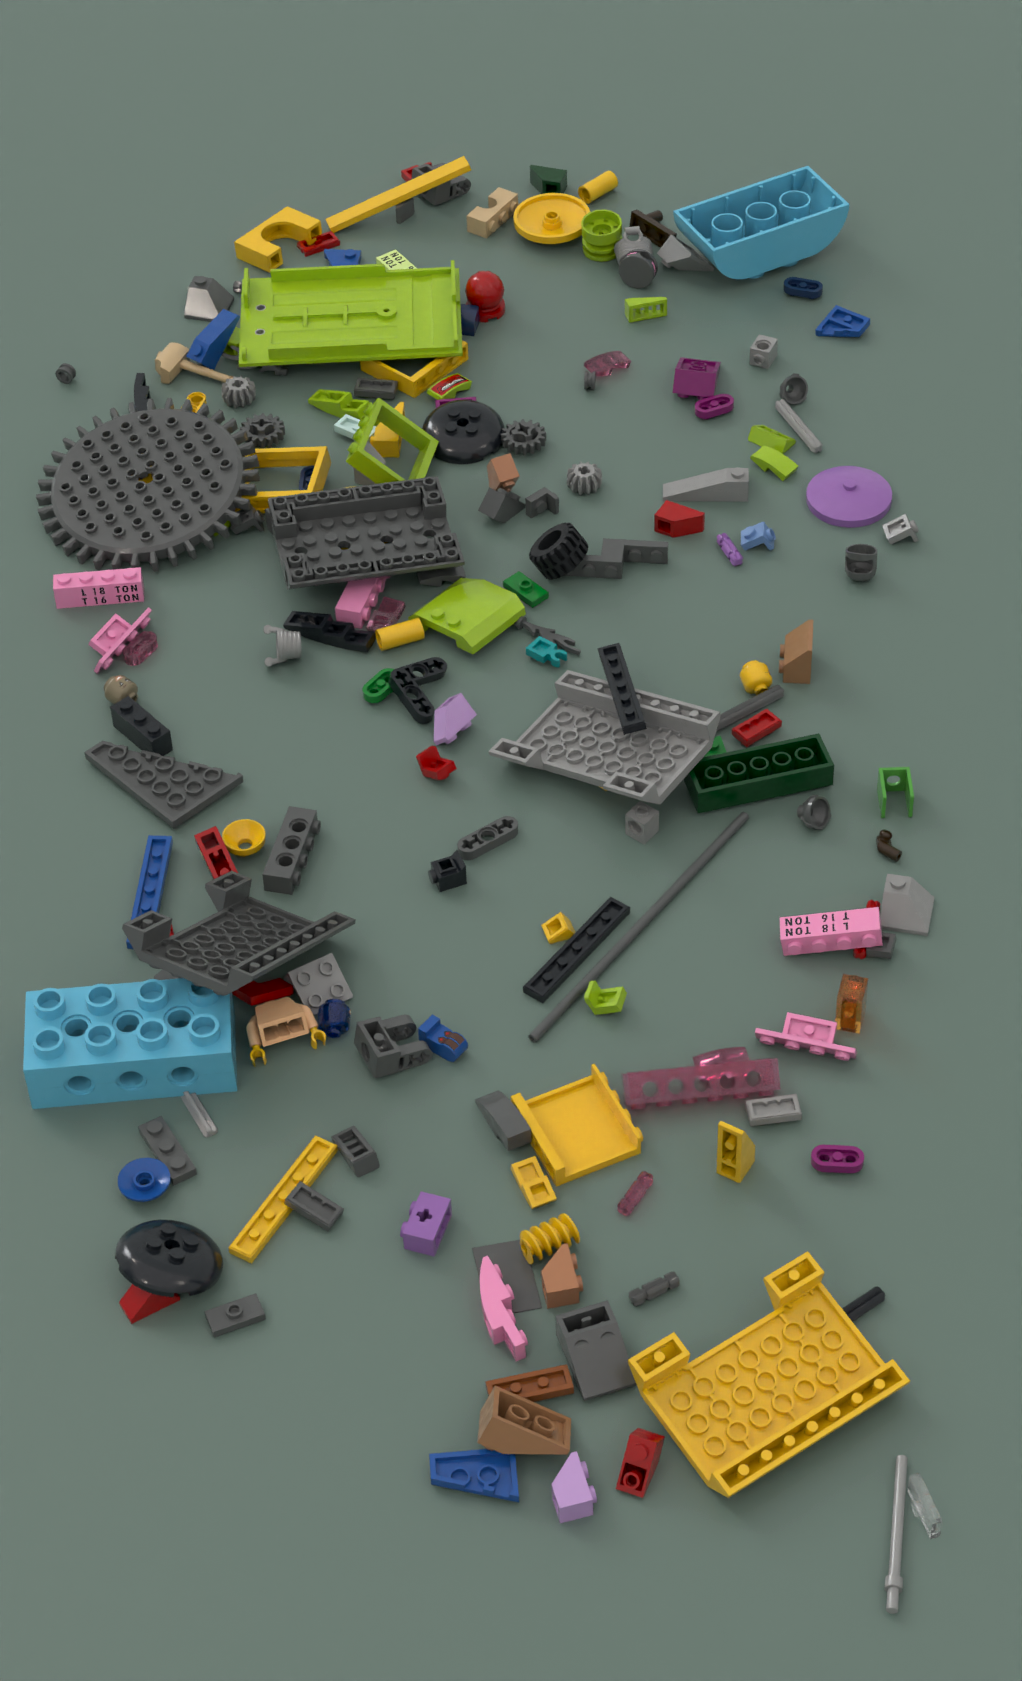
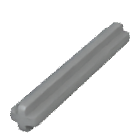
[775,399,822,453]
[181,1091,218,1138]

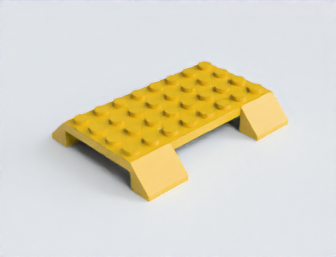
[628,1251,910,1498]

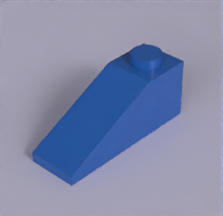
[186,309,240,370]

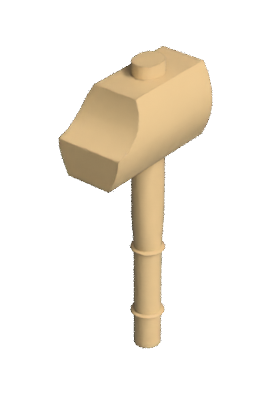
[155,342,233,384]

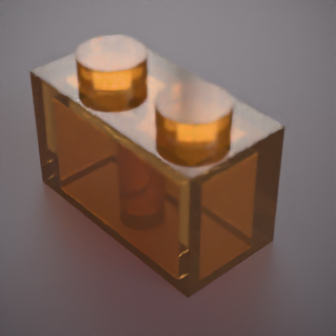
[835,974,868,1034]

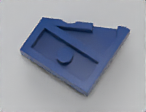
[815,305,870,337]

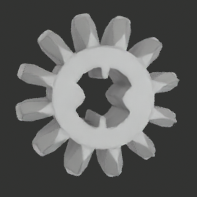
[221,375,256,408]
[567,461,602,495]

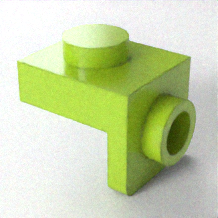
[584,980,627,1015]

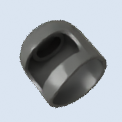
[845,544,877,582]

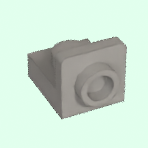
[882,514,919,544]

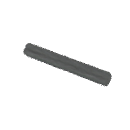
[716,685,784,732]

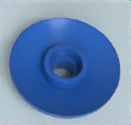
[118,1158,171,1202]

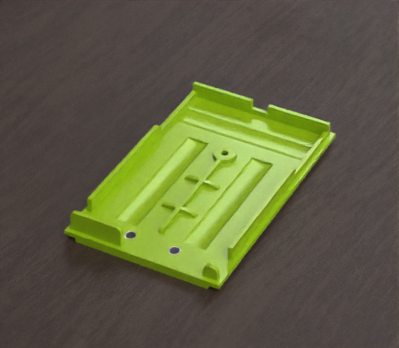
[239,260,463,367]

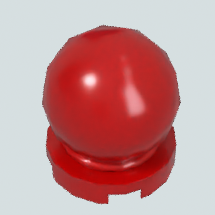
[465,271,505,323]

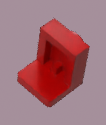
[416,746,457,780]

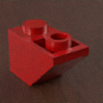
[654,500,705,538]
[616,1428,665,1498]

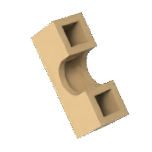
[467,187,519,239]

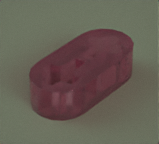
[123,631,158,666]

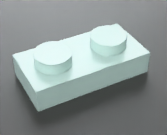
[334,414,376,442]

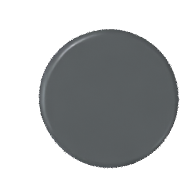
[619,249,658,289]

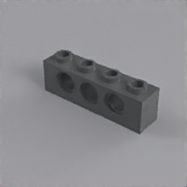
[262,806,321,895]

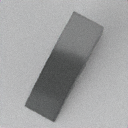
[475,1090,532,1151]

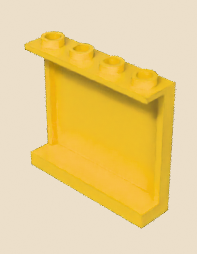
[511,1064,643,1187]

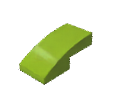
[750,445,798,481]

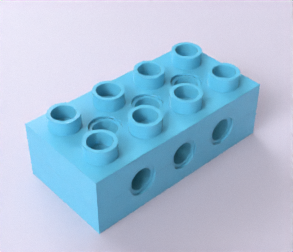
[23,978,237,1109]

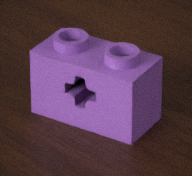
[400,1192,452,1257]

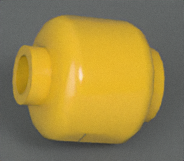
[740,660,773,695]

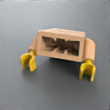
[246,997,326,1067]

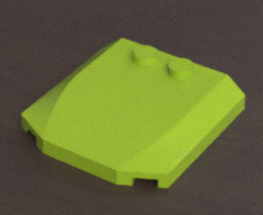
[408,578,526,654]

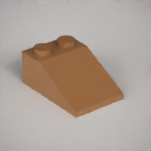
[477,1386,571,1455]

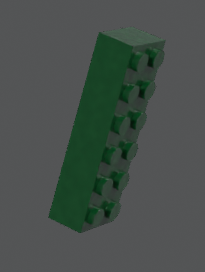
[684,733,834,813]

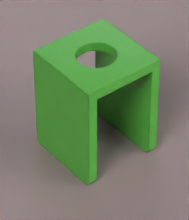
[877,767,914,818]

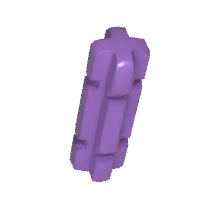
[717,533,743,566]

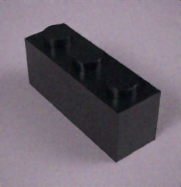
[110,696,173,756]

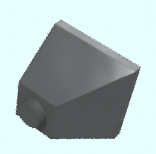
[184,276,234,322]

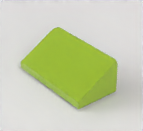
[748,425,796,454]

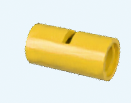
[578,170,618,204]
[375,618,425,651]

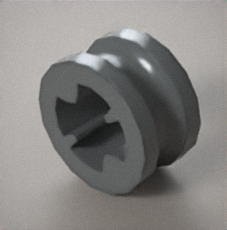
[55,363,76,384]
[584,371,596,390]

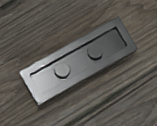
[138,1116,197,1186]

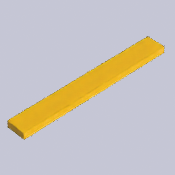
[325,156,471,233]

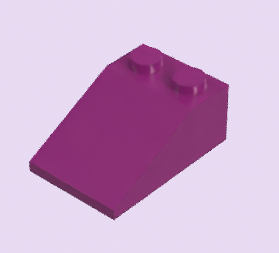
[673,357,721,400]

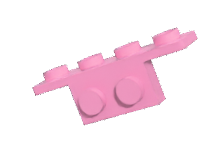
[88,607,152,674]
[755,1012,857,1061]

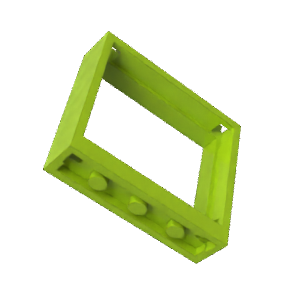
[346,398,439,484]

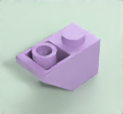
[434,693,477,745]
[551,1451,597,1523]

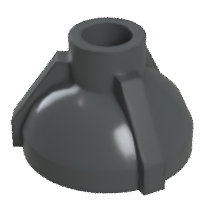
[779,373,808,404]
[797,794,832,830]

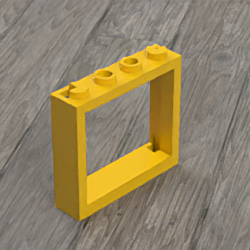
[360,340,468,398]
[234,446,331,513]

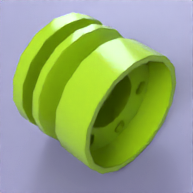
[581,209,622,262]

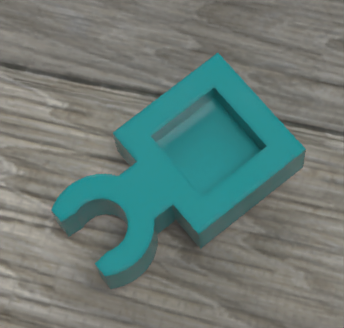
[526,636,567,668]

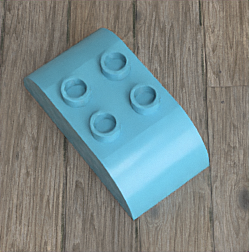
[673,166,849,279]

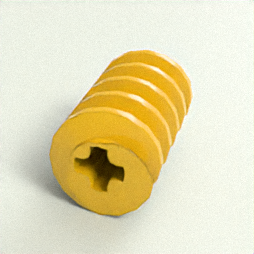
[520,1213,580,1264]

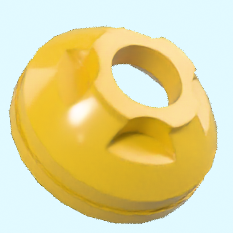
[222,819,266,857]

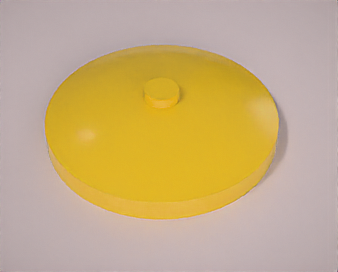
[513,193,590,244]

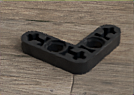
[388,657,447,724]

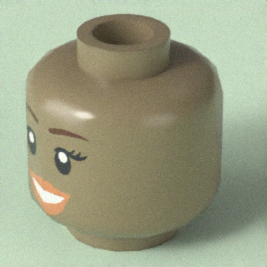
[104,675,138,704]

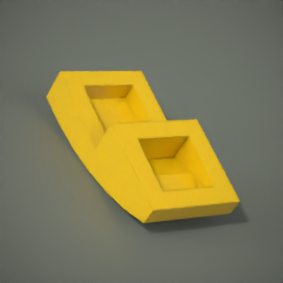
[510,1156,557,1209]

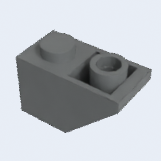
[478,487,526,523]

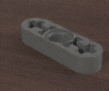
[457,816,518,860]

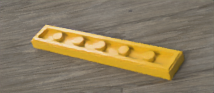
[228,1135,338,1264]

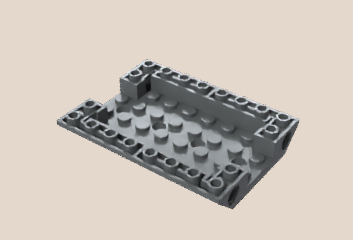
[268,476,465,590]

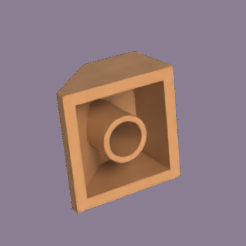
[779,620,813,684]

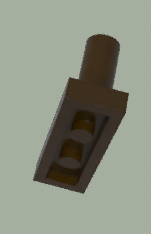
[629,209,677,248]

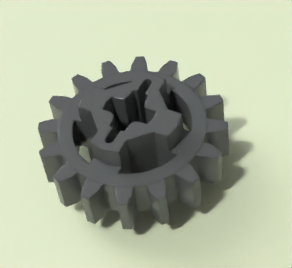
[240,413,285,449]
[501,419,546,455]

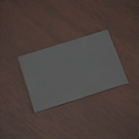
[472,1240,542,1313]

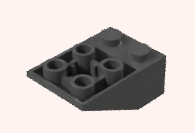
[555,1300,636,1401]

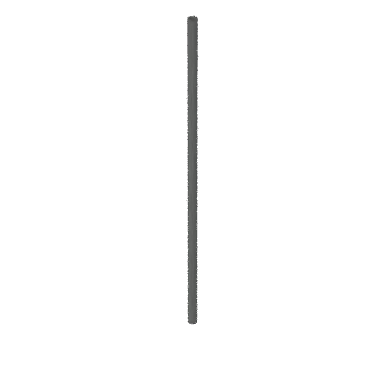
[528,812,749,1043]

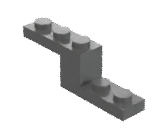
[564,538,668,579]

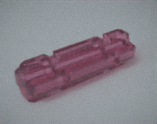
[617,1171,653,1216]

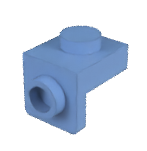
[741,521,776,551]

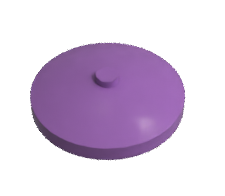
[806,466,892,528]

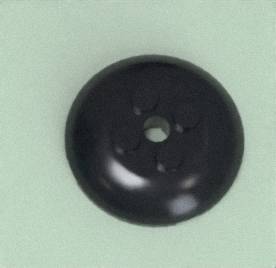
[422,400,504,464]
[115,1219,223,1297]

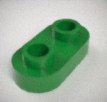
[362,668,397,703]

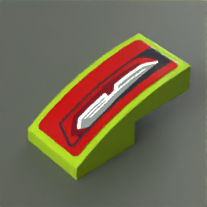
[427,373,472,400]

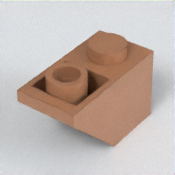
[487,453,520,492]
[541,1243,583,1309]

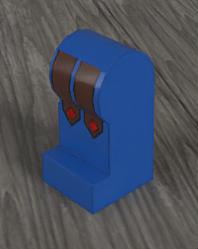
[418,1014,468,1062]

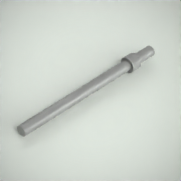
[884,1455,908,1614]

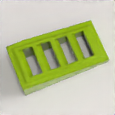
[625,297,667,323]

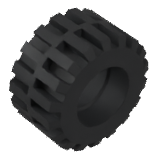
[529,522,589,580]

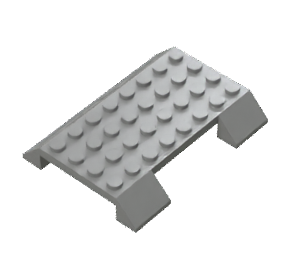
[489,670,721,805]

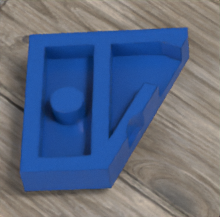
[324,249,361,266]

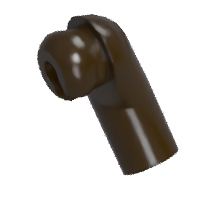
[876,829,902,862]

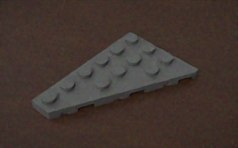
[84,741,244,829]

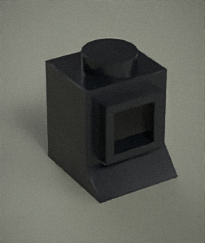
[428,850,467,892]

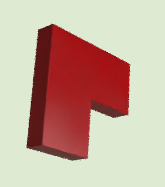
[232,978,293,1006]

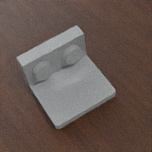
[283,953,353,1015]

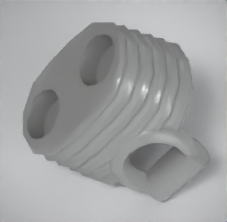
[614,226,653,265]
[263,625,301,667]

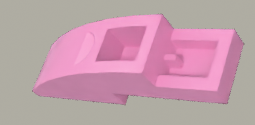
[480,1256,528,1362]

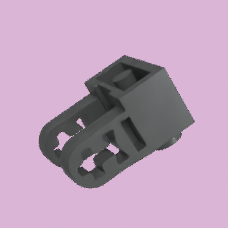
[411,163,471,205]
[354,1014,433,1078]

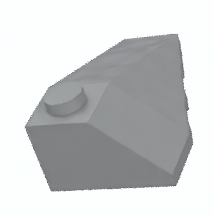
[663,467,749,502]

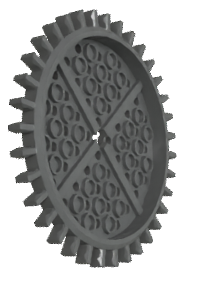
[36,398,260,572]

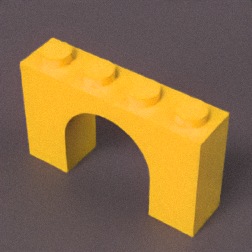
[234,206,322,273]

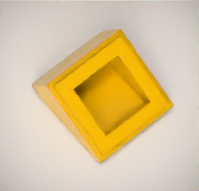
[541,912,576,944]

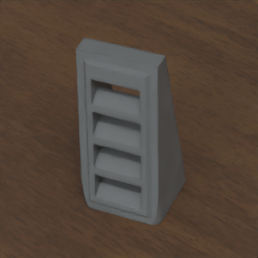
[331,1126,380,1177]

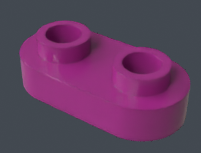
[695,394,734,419]
[811,1145,864,1173]

